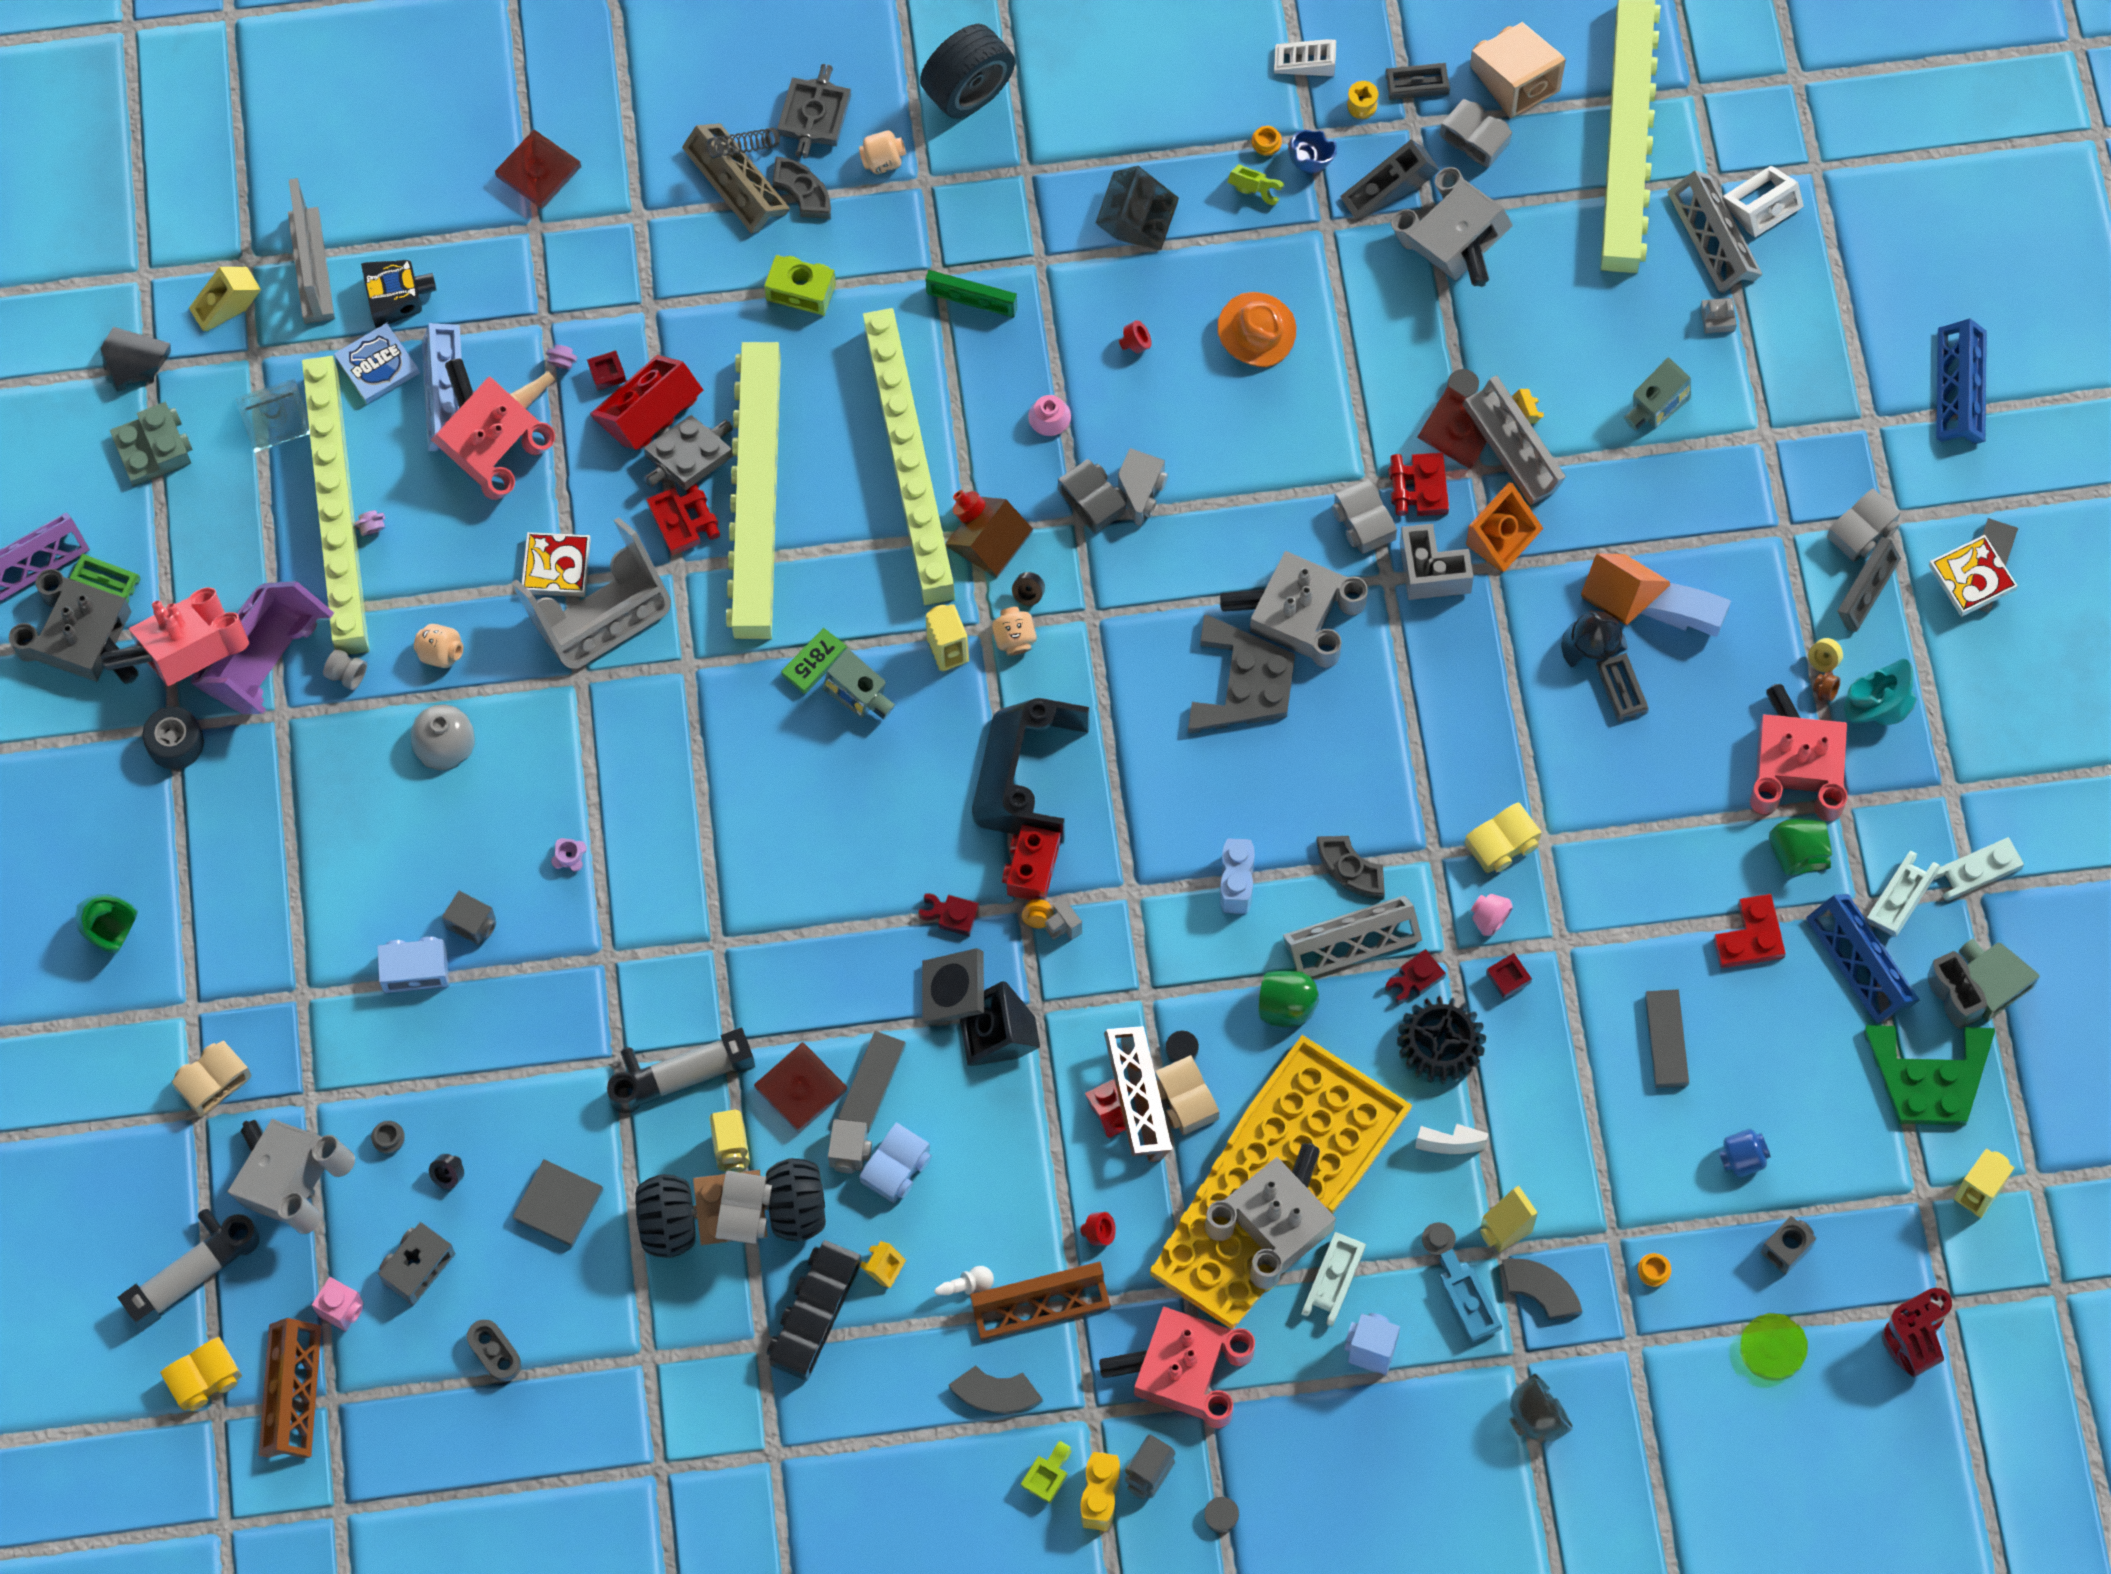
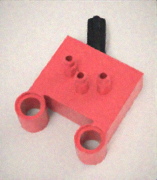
[1750,684,1848,821]
[1099,1306,1255,1429]

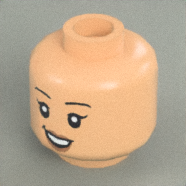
[859,130,906,174]
[992,607,1037,656]
[414,624,464,668]

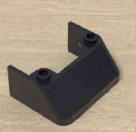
[972,698,1090,843]

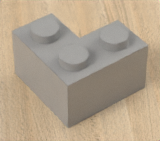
[1400,524,1474,600]

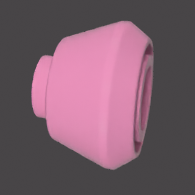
[1028,395,1071,436]
[1471,894,1513,936]

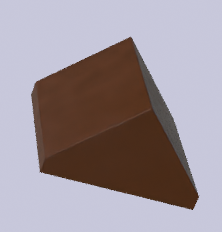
[945,497,1033,578]

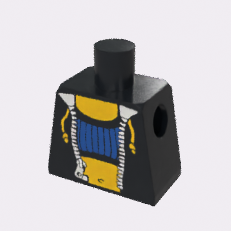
[361,260,437,328]

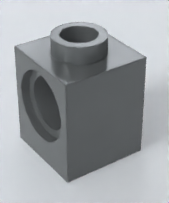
[442,890,496,945]
[1761,1216,1816,1275]

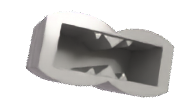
[1439,99,1512,168]
[1332,479,1397,554]
[1827,489,1901,562]
[715,1171,772,1244]

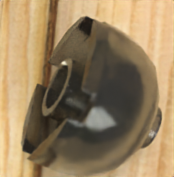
[1509,1373,1573,1443]

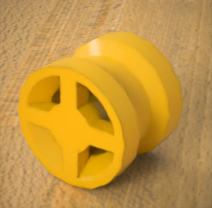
[1347,81,1379,119]

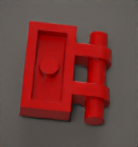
[1388,452,1449,516]
[646,483,721,556]

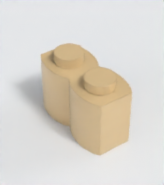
[172,1040,251,1117]
[1155,1055,1219,1135]

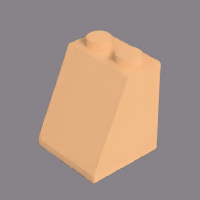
[1470,22,1566,119]

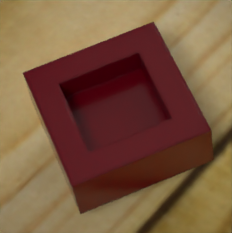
[587,350,627,391]
[1486,953,1532,999]

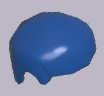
[1288,129,1337,173]

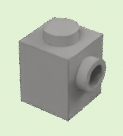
[828,1119,872,1173]

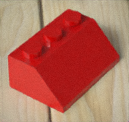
[590,355,704,450]

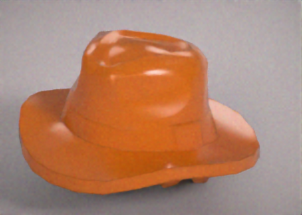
[1217,292,1297,367]

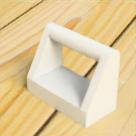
[1722,166,1804,237]

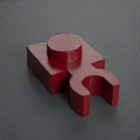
[918,893,979,937]
[1385,949,1446,1005]

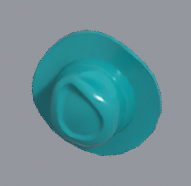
[1844,659,1917,725]

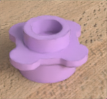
[354,510,386,536]
[551,838,587,872]

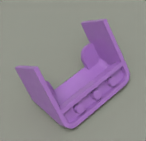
[191,581,334,714]

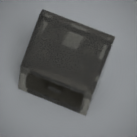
[1095,165,1179,250]

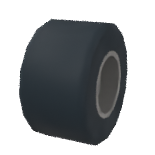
[142,706,204,770]

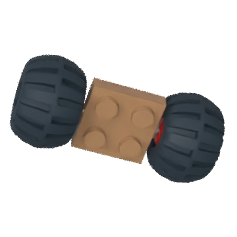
[635,1158,826,1258]

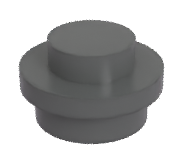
[371,1121,405,1154]
[1422,1222,1456,1256]

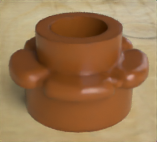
[1813,671,1841,701]

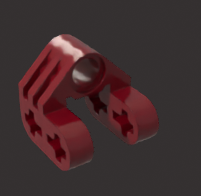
[1882,1287,1952,1378]

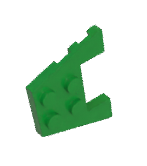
[1864,1025,1995,1125]

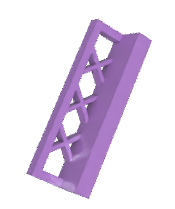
[0,512,90,601]

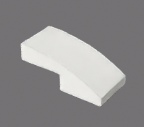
[1415,1124,1489,1154]

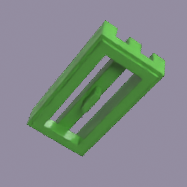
[69,554,141,603]

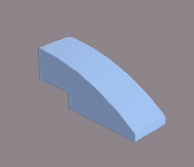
[1641,583,1731,637]

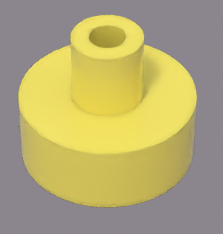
[1808,638,1843,672]

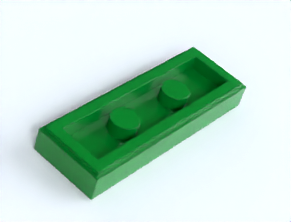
[925,270,1017,317]

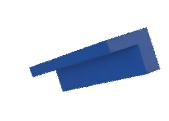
[1936,318,1987,444]
[1806,894,1920,1024]

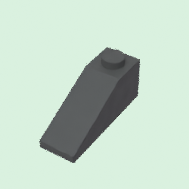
[1340,139,1440,221]

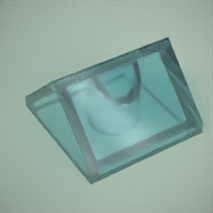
[235,378,310,452]

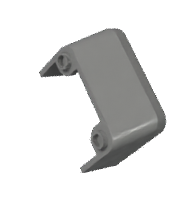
[511,517,671,669]

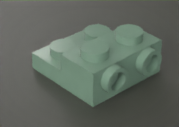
[110,401,193,486]

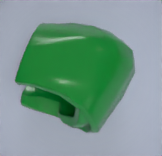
[1769,819,1832,876]
[75,894,138,954]
[1259,971,1319,1027]

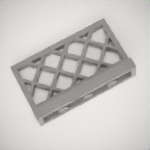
[288,178,335,324]

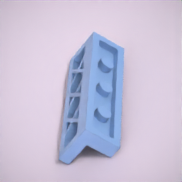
[422,323,462,451]

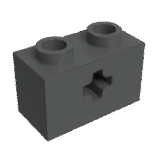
[378,1222,456,1306]

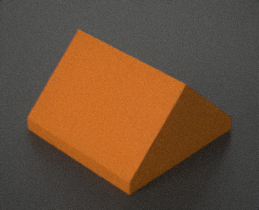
[1466,482,1544,572]
[1581,553,1670,625]

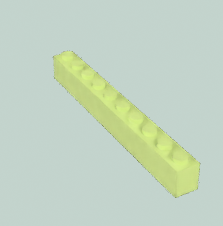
[1601,0,1660,273]
[863,308,955,606]
[726,342,781,639]
[302,356,369,655]

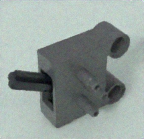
[9,569,139,684]

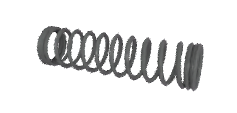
[706,127,780,158]

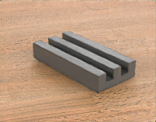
[1385,63,1450,100]
[1596,653,1649,722]

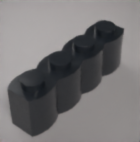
[766,1240,862,1381]

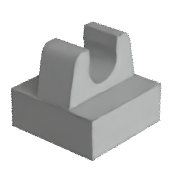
[1701,298,1737,333]
[1045,897,1082,940]

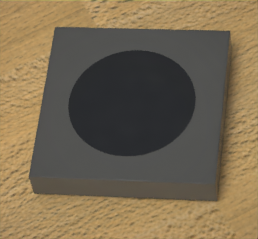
[922,948,984,1025]

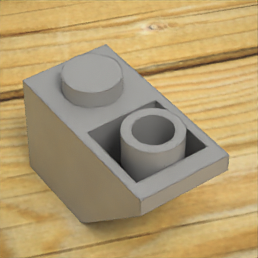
[1118,448,1168,526]

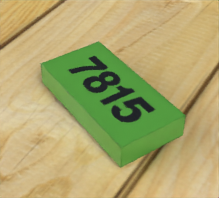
[781,627,847,694]

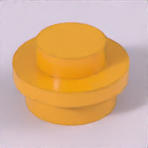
[1251,126,1282,156]
[1021,899,1054,929]
[1637,1253,1672,1287]

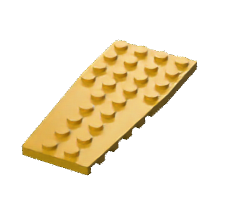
[1150,1035,1412,1329]

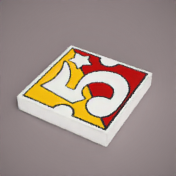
[522,532,591,597]
[1929,535,2018,617]

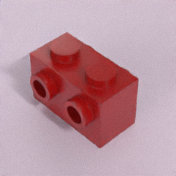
[1002,825,1060,901]

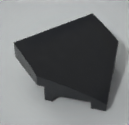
[100,327,171,391]

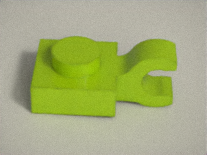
[1227,164,1284,205]
[1020,1440,1072,1504]

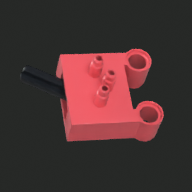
[431,358,556,500]
[101,587,249,687]

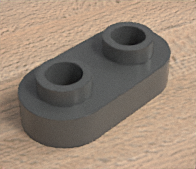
[467,1319,521,1382]

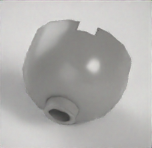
[411,704,475,770]

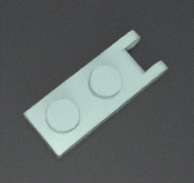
[1933,837,2024,902]
[1867,851,1940,937]
[1301,1232,1366,1327]

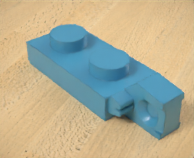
[1439,1249,1503,1343]

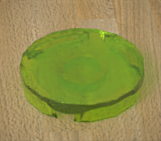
[1740,1313,1808,1381]

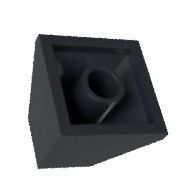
[960,981,1040,1066]

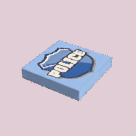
[334,323,420,404]

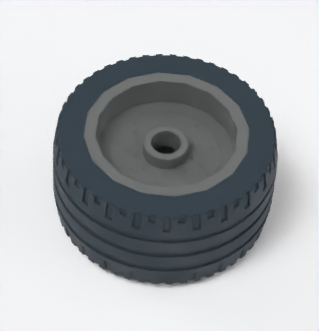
[920,23,1016,119]

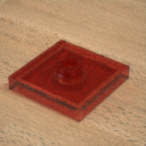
[495,129,582,209]
[1417,386,1487,470]
[754,1042,848,1133]

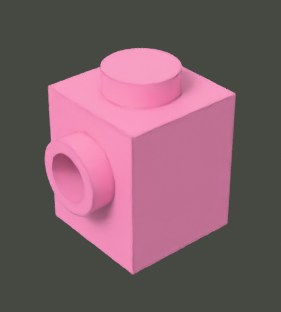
[312,1277,364,1332]

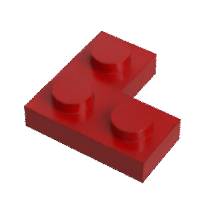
[1713,894,1786,969]

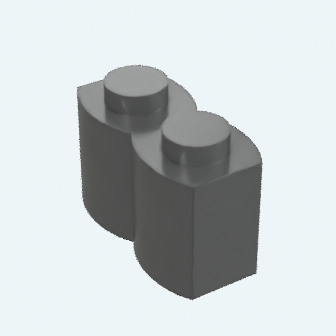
[1057,459,1127,534]
[1927,951,1987,1029]
[1125,1435,1176,1499]

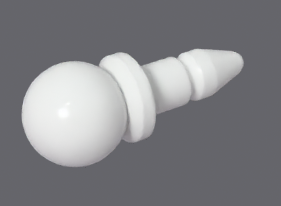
[934,1266,994,1296]

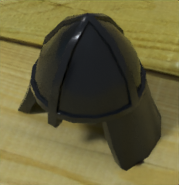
[1561,610,1628,667]

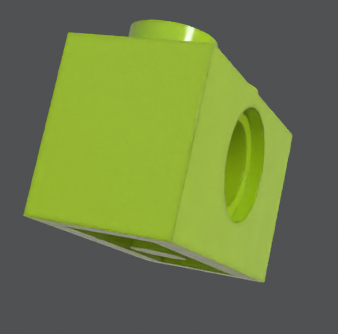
[764,255,836,316]

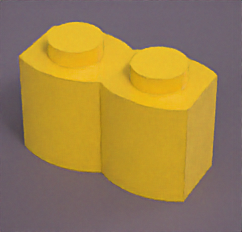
[160,1337,242,1411]
[1080,1452,1120,1531]

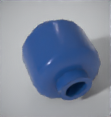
[1719,1129,1771,1177]

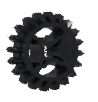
[1397,996,1486,1085]

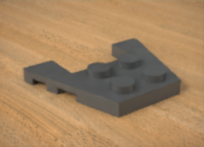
[1188,615,1295,733]

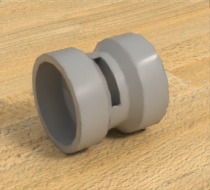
[323,648,367,690]

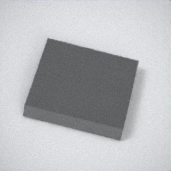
[512,1159,603,1247]

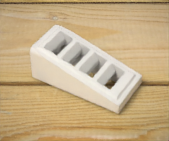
[1274,39,1336,76]

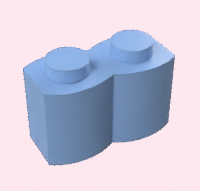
[1220,838,1255,914]
[859,1122,932,1203]

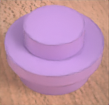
[546,345,578,369]

